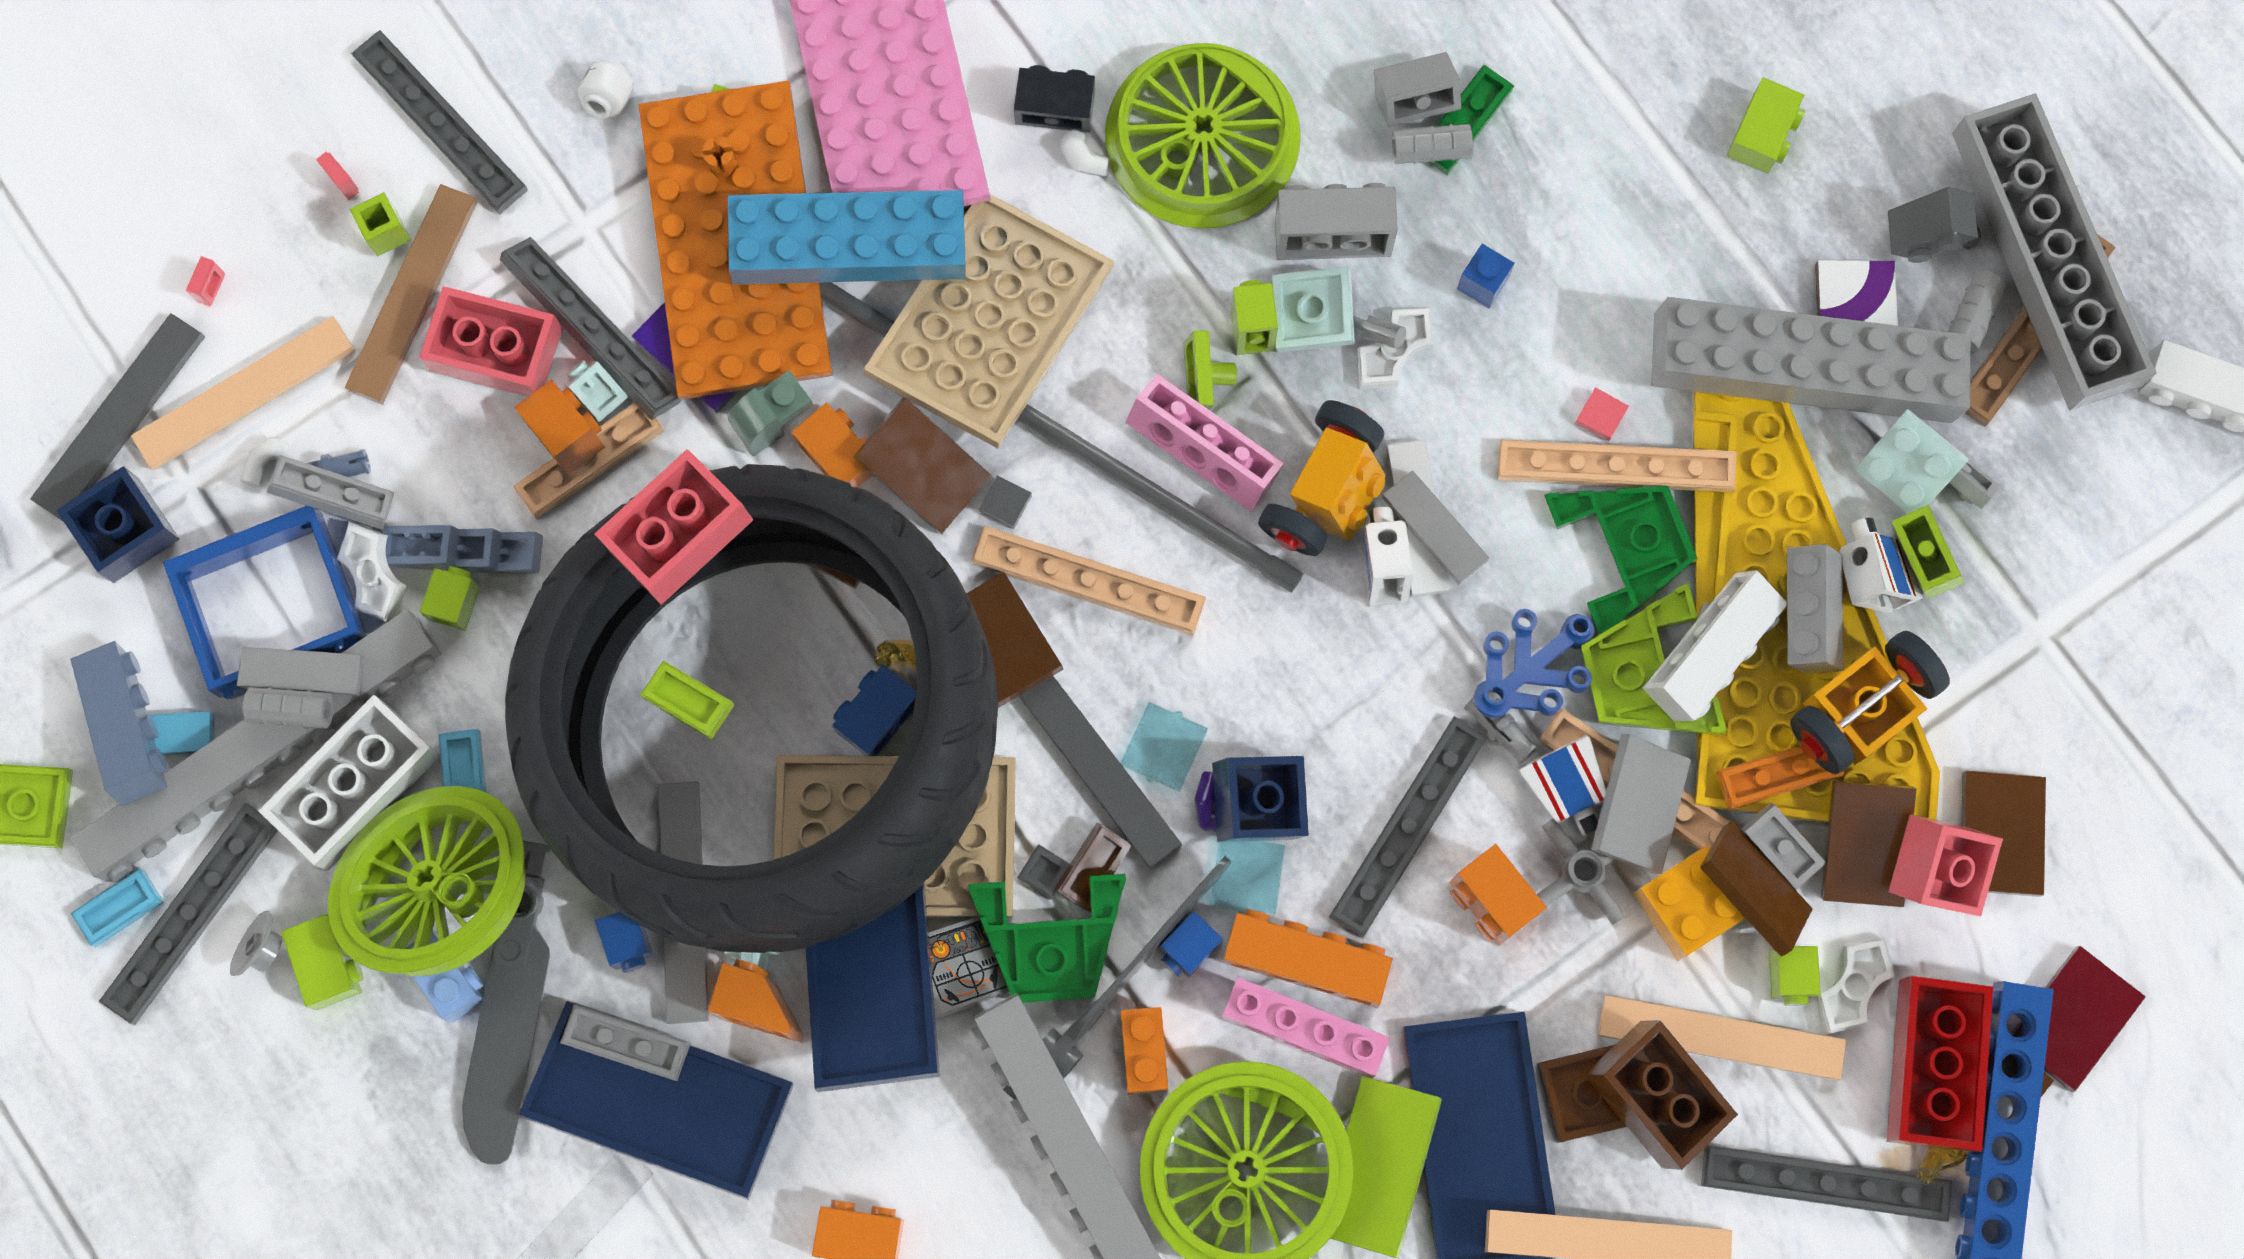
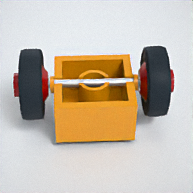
[1258,400,1386,556]
[1790,631,1950,774]

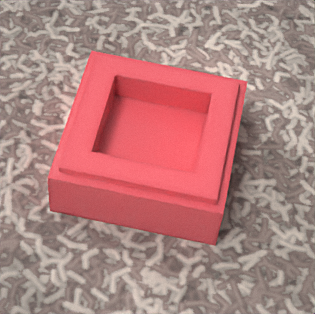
[316,151,359,200]
[185,256,225,307]
[1575,387,1629,442]

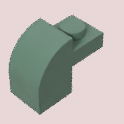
[728,370,813,457]

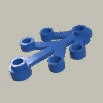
[1473,609,1595,718]

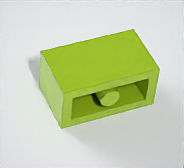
[1726,77,1805,174]
[1231,280,1278,355]
[1891,505,1965,599]
[281,914,364,1010]

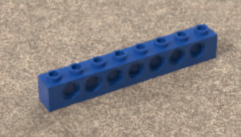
[1955,981,2054,1259]

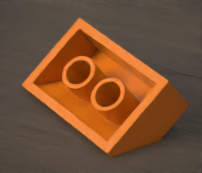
[708,959,804,1043]

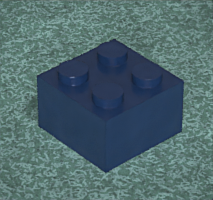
[56,466,180,583]
[1212,756,1309,842]

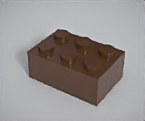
[1584,1020,1738,1170]

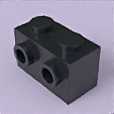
[1014,65,1095,133]

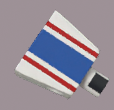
[1363,507,1413,606]
[1839,518,1923,613]
[1519,734,1606,836]

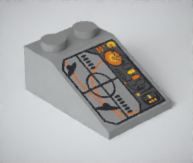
[929,917,1009,1021]

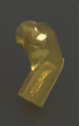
[873,640,917,672]
[1916,1148,1968,1185]

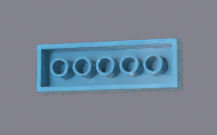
[728,190,966,285]

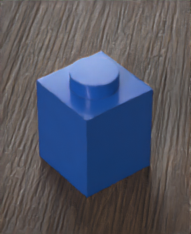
[1457,243,1515,308]
[1160,911,1223,977]
[595,912,654,973]

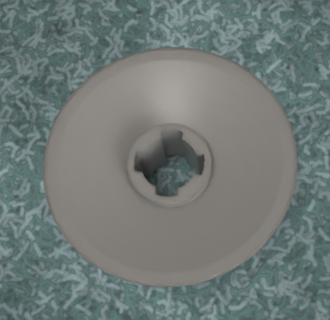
[230,911,283,976]

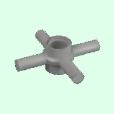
[1537,818,1625,925]

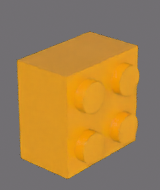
[1632,845,1745,961]

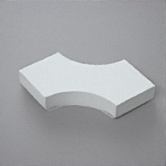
[1356,307,1434,389]
[337,522,406,622]
[1815,937,1896,1035]

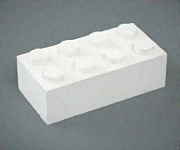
[259,695,440,871]

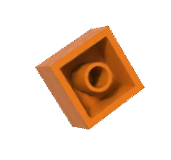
[1449,843,1547,946]

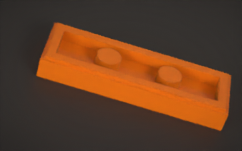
[1716,746,1845,811]

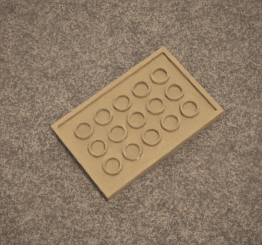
[864,194,1114,449]
[773,755,1016,918]

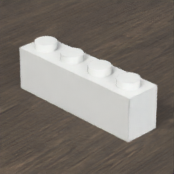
[2138,340,2244,432]
[1642,570,1787,721]

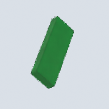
[1428,64,1514,176]

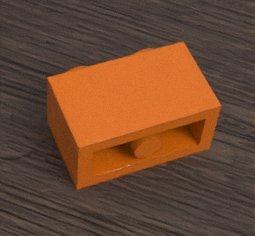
[514,379,605,475]
[791,402,872,488]
[1121,1007,1169,1095]
[812,1199,905,1259]

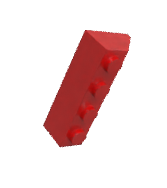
[1886,976,1994,1152]

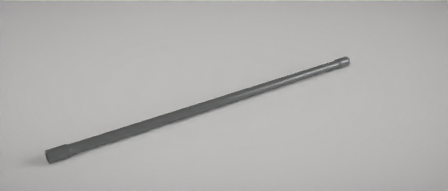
[820,282,1304,593]

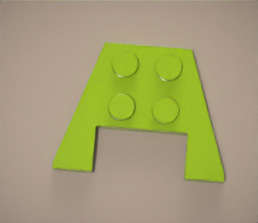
[1581,583,1727,735]

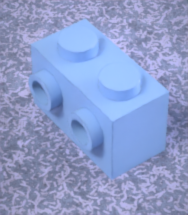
[405,930,483,1023]

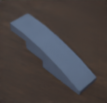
[381,525,543,573]

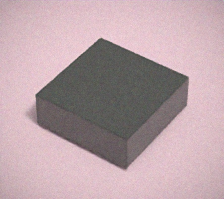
[979,475,1032,529]
[1017,844,1070,900]

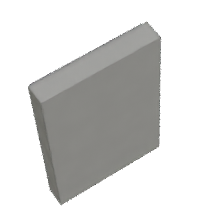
[1591,734,1691,874]

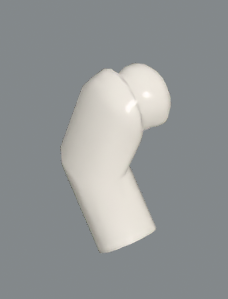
[1061,130,1110,176]
[240,437,290,487]

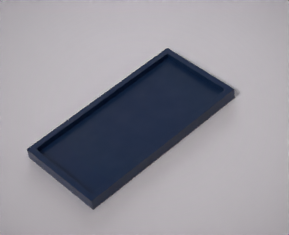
[806,884,940,1092]
[518,1001,794,1200]
[1403,1011,1556,1259]

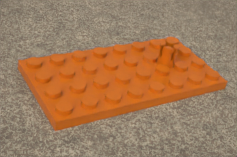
[638,80,833,400]

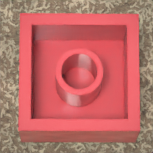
[1888,814,2003,917]

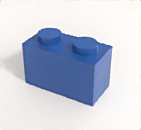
[832,664,916,757]

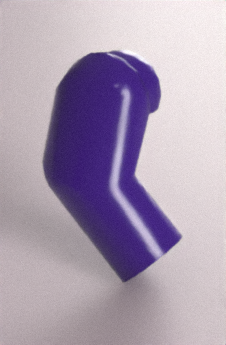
[1194,771,1216,832]

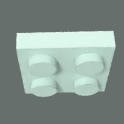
[1272,266,1355,353]
[1854,409,1969,513]

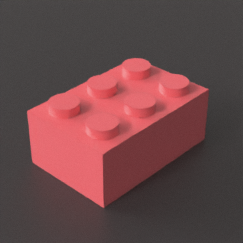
[419,286,563,397]
[595,449,753,605]

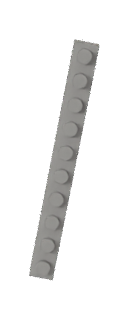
[69,609,442,882]

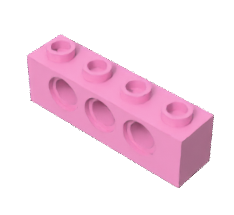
[1125,374,1284,512]
[1221,977,1390,1078]

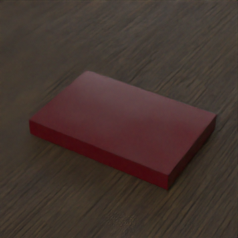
[2010,946,2146,1092]

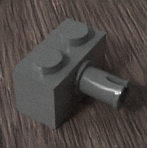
[1888,187,1981,263]

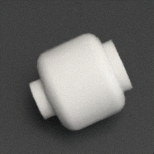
[577,61,634,119]

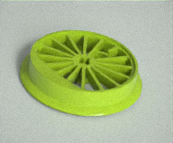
[1105,43,1301,228]
[328,786,526,976]
[1140,1061,1354,1259]

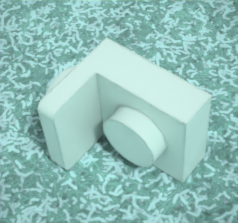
[564,360,628,422]

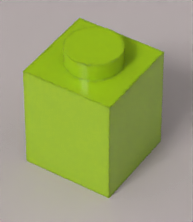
[349,192,412,257]
[419,566,480,631]
[1769,946,1821,1006]

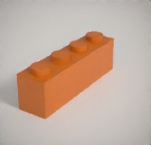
[1222,909,1393,1008]

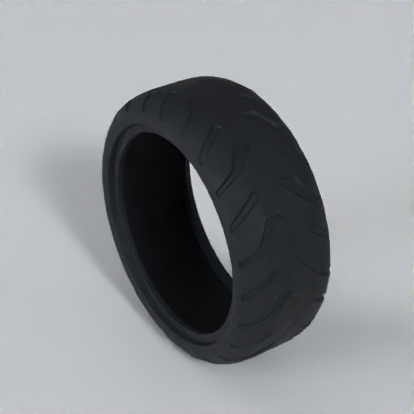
[505,464,998,953]

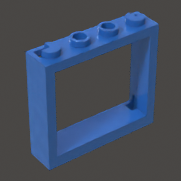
[163,505,367,699]

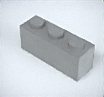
[1787,544,1843,674]

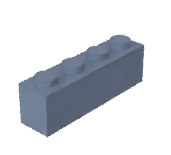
[70,640,168,806]

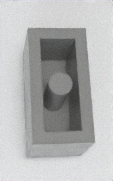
[1374,52,1461,127]

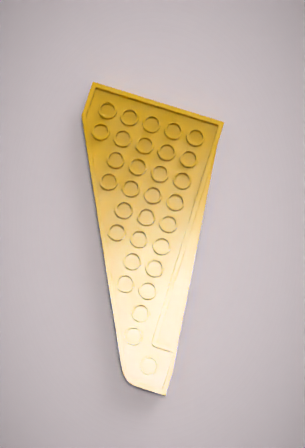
[1692,391,1940,824]

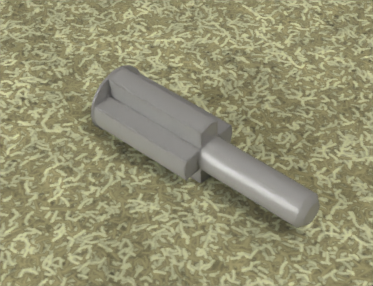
[1353,315,1406,349]

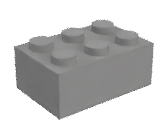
[1275,183,1398,260]

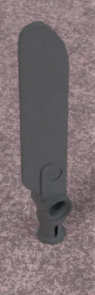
[462,840,550,1165]
[1002,855,1232,1100]

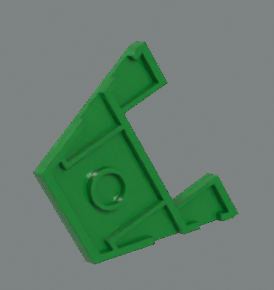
[1544,486,1698,635]
[968,873,1126,1003]

